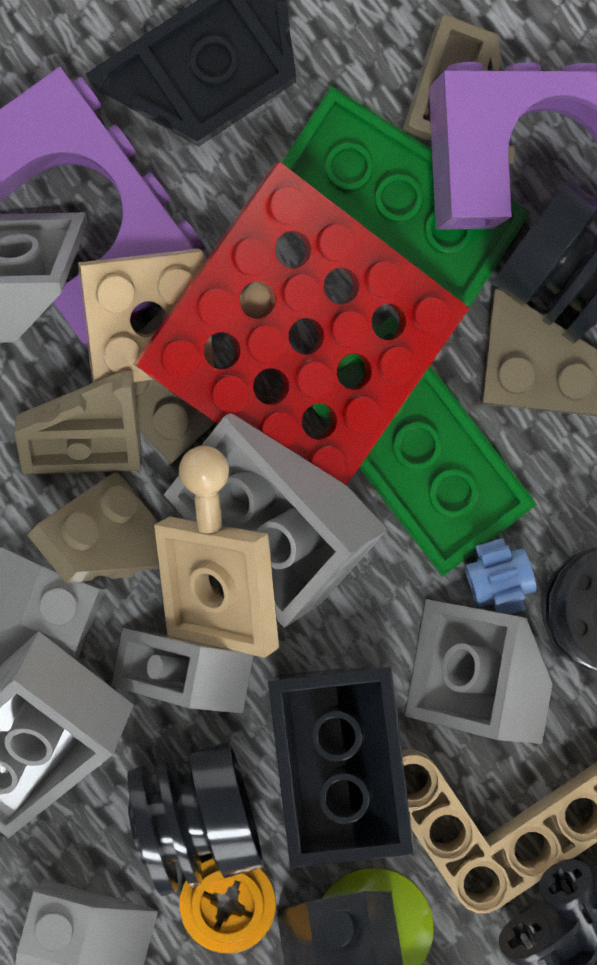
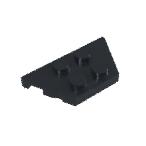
[86,0,296,147]

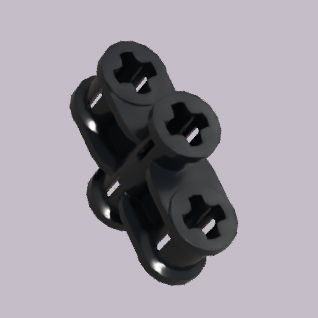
[498,859,597,965]

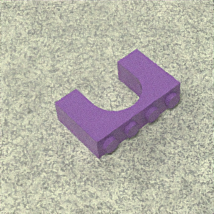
[429,62,597,229]
[0,67,206,349]

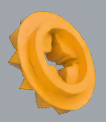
[179,858,276,953]

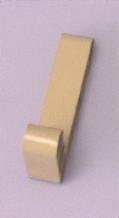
[402,749,597,913]

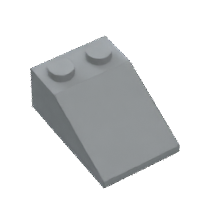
[164,413,388,628]
[0,631,134,838]

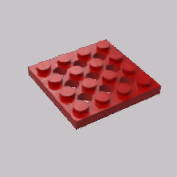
[133,162,469,485]

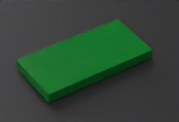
[282,86,530,308]
[311,317,537,577]

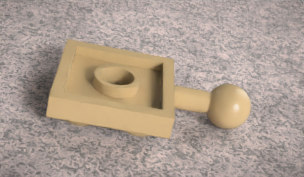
[78,249,270,383]
[154,446,279,658]

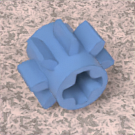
[465,538,536,615]

